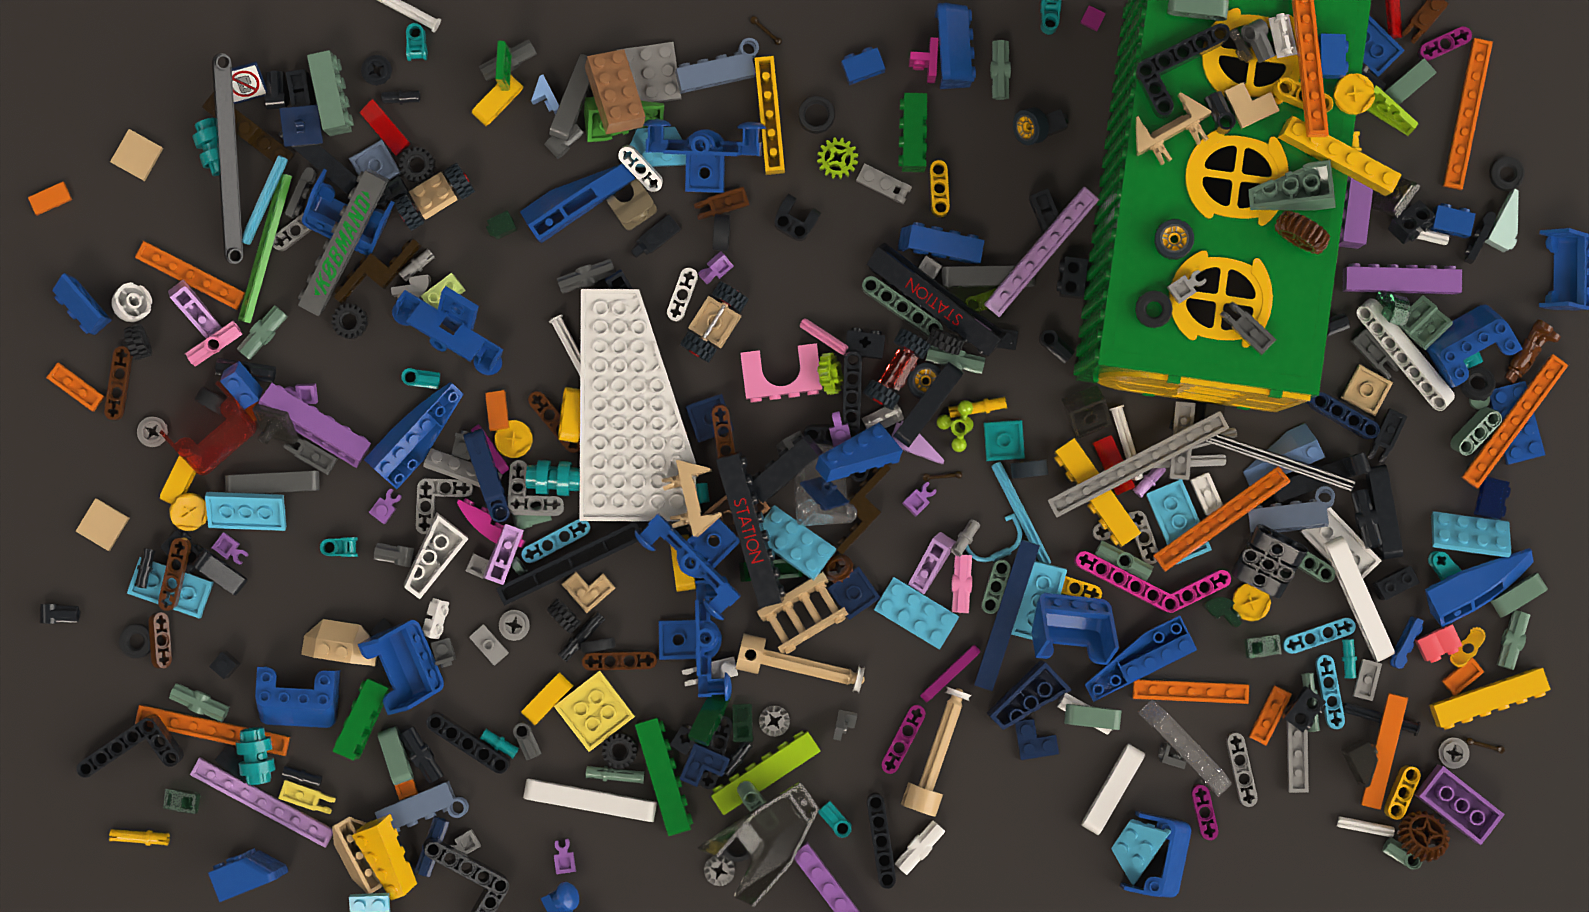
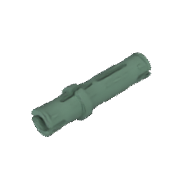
[1301,673,1320,732]
[586,766,645,784]

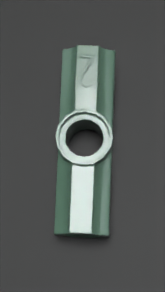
[990,40,1011,100]
[237,305,288,360]
[926,345,985,374]
[1094,540,1154,581]
[1496,610,1530,670]
[169,683,230,722]

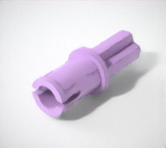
[1133,468,1166,498]

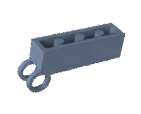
[675,38,759,94]
[1248,486,1335,535]
[375,781,469,832]

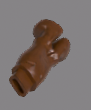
[1504,319,1561,384]

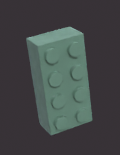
[307,50,354,136]

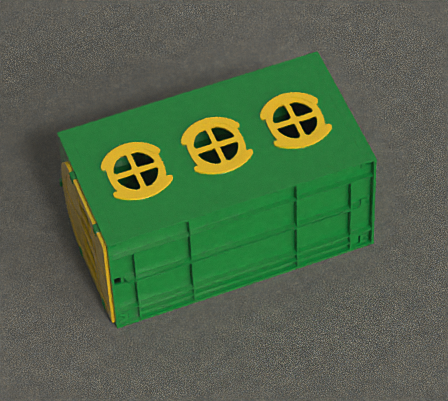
[1073,0,1371,412]

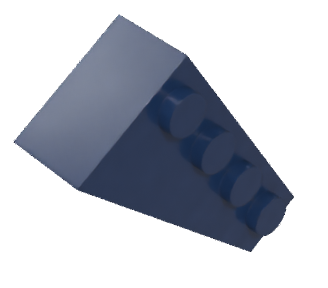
[986,660,1071,730]

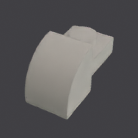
[391,274,431,300]

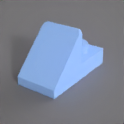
[531,75,559,115]

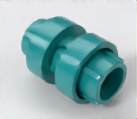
[192,118,219,176]
[526,460,580,496]
[236,727,275,785]

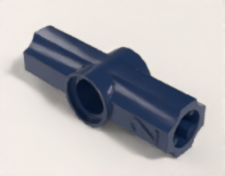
[414,816,450,877]

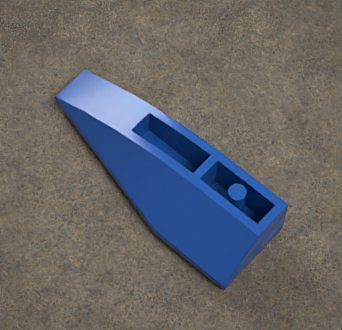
[520,163,636,243]
[364,382,464,489]
[1425,548,1534,628]
[1085,615,1197,702]

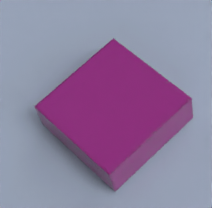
[1080,5,1106,32]

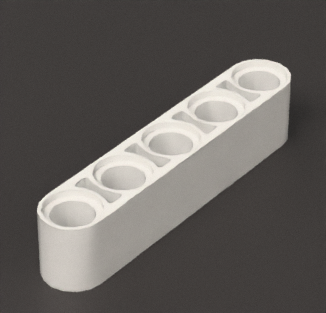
[1081,744,1145,835]

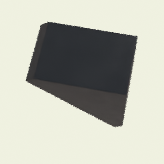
[605,269,633,289]

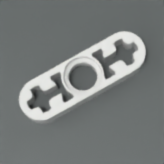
[619,145,663,192]
[667,268,698,322]

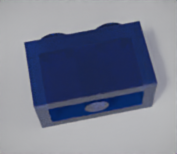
[1474,477,1511,520]

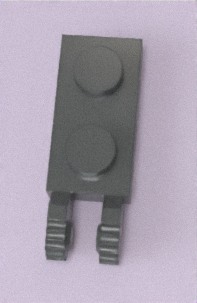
[285,168,317,220]
[1220,302,1276,355]
[1350,328,1400,380]
[283,433,338,475]

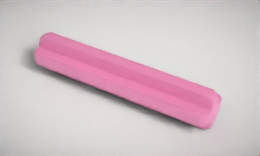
[800,319,848,355]

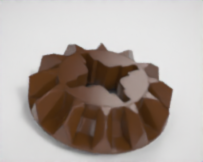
[824,555,854,584]

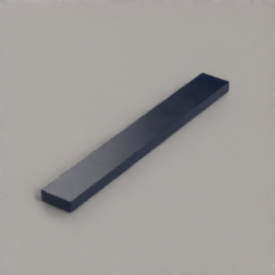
[974,539,1040,691]

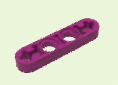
[920,644,981,703]
[881,705,926,774]

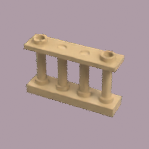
[757,572,848,654]

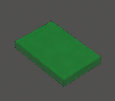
[495,41,512,91]

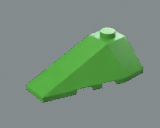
[584,97,664,142]

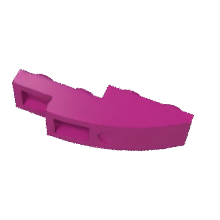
[457,498,526,548]

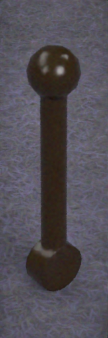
[750,16,782,45]
[923,471,963,482]
[1466,738,1505,754]

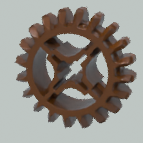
[1275,211,1330,254]
[1397,810,1450,862]

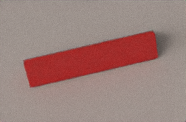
[1385,0,1403,39]
[360,99,411,156]
[1093,435,1135,495]

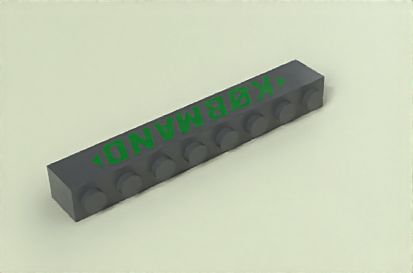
[298,169,390,316]

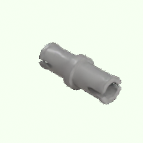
[398,248,435,282]
[951,519,980,557]

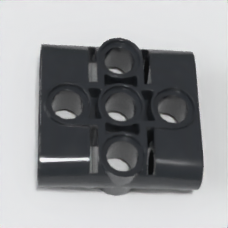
[1231,524,1308,598]

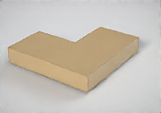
[1224,82,1280,129]
[562,572,616,613]

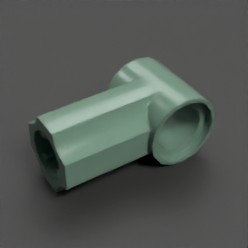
[512,505,552,530]
[1382,837,1422,869]

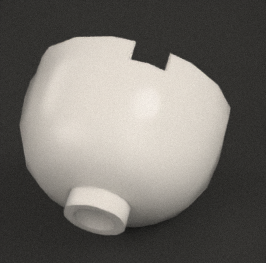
[112,282,152,322]

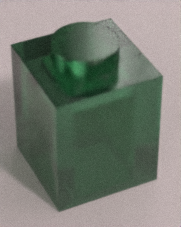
[486,210,517,240]

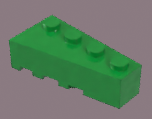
[898,93,927,172]
[333,678,391,761]

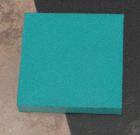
[983,420,1025,461]

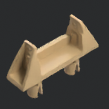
[1136,92,1211,166]
[661,460,722,537]

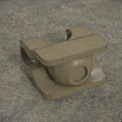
[606,178,657,230]

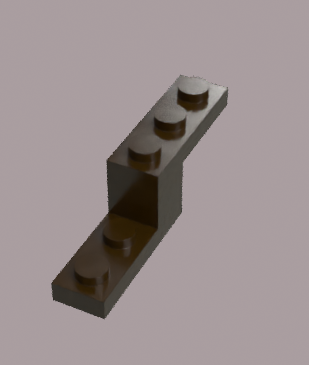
[202,92,295,166]
[334,239,422,304]
[836,464,891,555]

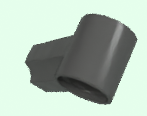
[1241,19,1275,63]
[544,124,584,159]
[374,543,414,567]
[513,721,542,761]

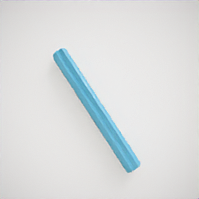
[242,156,288,245]

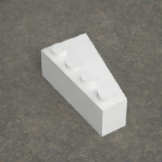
[404,512,468,599]

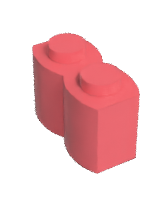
[1415,624,1462,663]

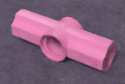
[185,321,243,367]
[952,555,972,613]

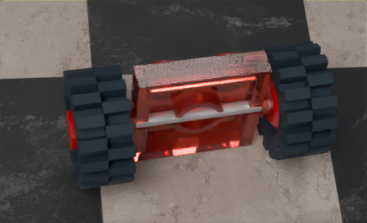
[863,328,931,410]

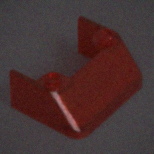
[159,381,257,475]

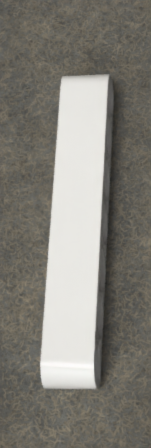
[1356,298,1455,411]
[1324,536,1395,662]
[523,779,657,822]

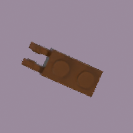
[1402,0,1449,44]
[693,187,750,220]

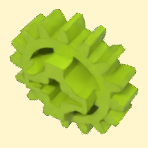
[817,137,858,180]
[817,353,844,395]

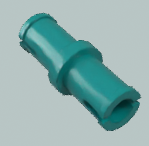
[1341,639,1357,678]
[480,728,519,759]

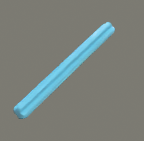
[992,462,1051,564]

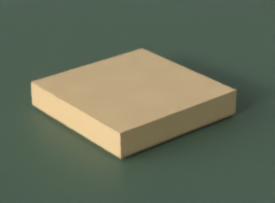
[110,129,164,181]
[1340,364,1393,416]
[76,498,130,551]

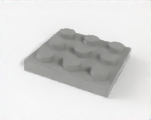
[618,42,682,103]

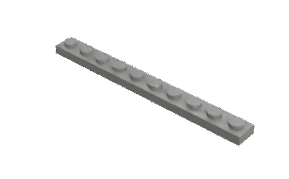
[1047,411,1229,518]

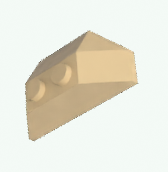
[302,619,377,666]
[332,817,383,894]

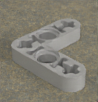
[508,460,564,516]
[416,479,474,534]
[1092,511,1158,564]

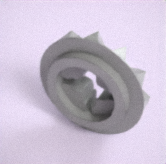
[137,417,169,447]
[499,610,530,641]
[759,706,790,737]
[1438,738,1469,769]
[704,855,735,886]

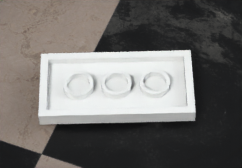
[1299,507,1381,578]

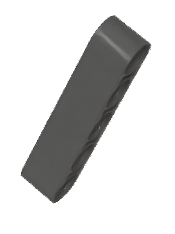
[549,54,591,141]
[942,266,1036,288]
[225,471,320,494]

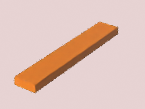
[135,241,245,310]
[1132,679,1249,704]
[1361,693,1408,810]

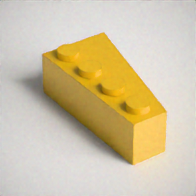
[352,814,417,900]

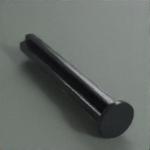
[1343,702,1421,736]

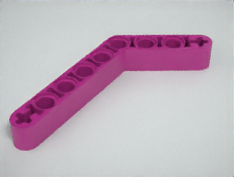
[1074,551,1231,613]

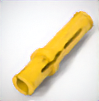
[948,396,1007,419]
[109,829,170,846]

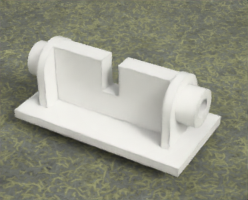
[1268,13,1297,58]
[862,403,904,429]
[422,598,449,639]

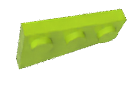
[1367,85,1418,136]

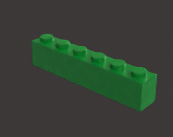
[635,717,694,836]

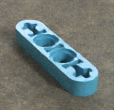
[522,519,591,563]
[1282,618,1356,654]
[1315,655,1345,729]

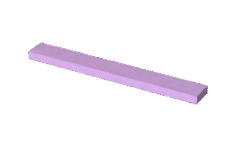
[984,187,1099,317]
[190,757,333,848]

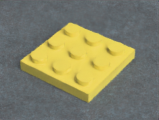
[554,671,635,752]

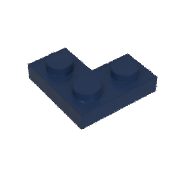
[1015,719,1059,760]
[680,743,731,787]

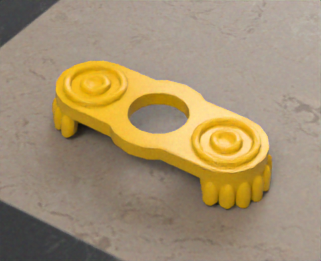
[1450,627,1486,667]

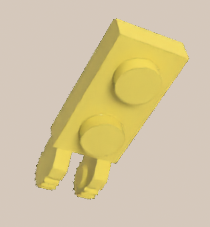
[278,780,336,814]

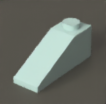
[1485,189,1518,252]

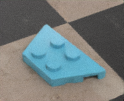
[625,127,686,168]
[1111,819,1171,885]

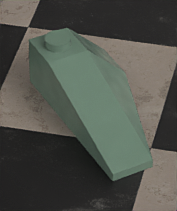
[1249,160,1336,210]

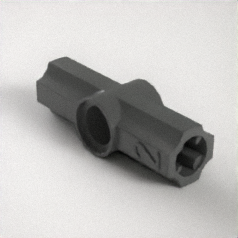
[479,39,537,82]
[557,259,616,294]

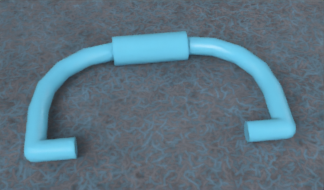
[965,513,1022,562]

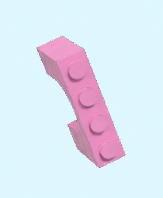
[741,343,822,403]

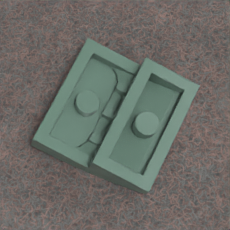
[1396,295,1453,350]

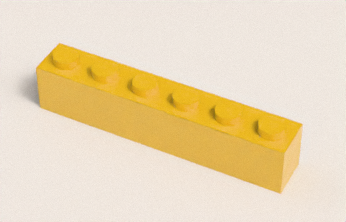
[755,56,785,175]
[1277,116,1402,196]
[1054,438,1141,547]
[1429,667,1551,730]

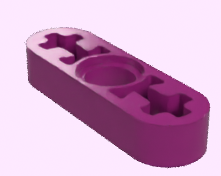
[1418,27,1472,61]
[471,424,510,475]
[1191,784,1218,840]

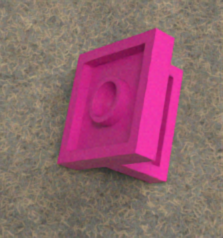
[909,37,938,83]

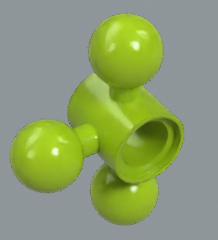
[937,400,973,452]

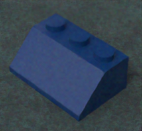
[52,273,112,335]

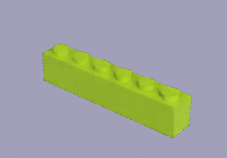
[711,730,821,815]

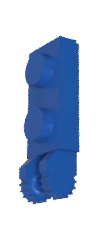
[1390,617,1424,669]

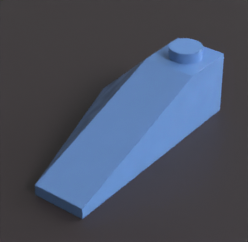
[1243,423,1325,486]

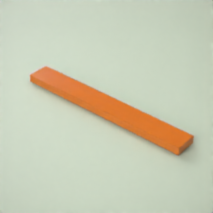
[1292,0,1329,137]
[1443,38,1493,190]
[1461,354,1568,489]
[1153,466,1290,572]
[135,705,290,756]

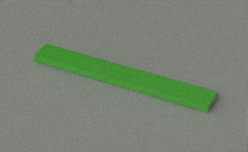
[238,174,292,323]

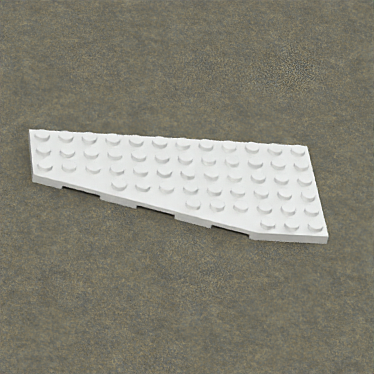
[580,289,696,521]

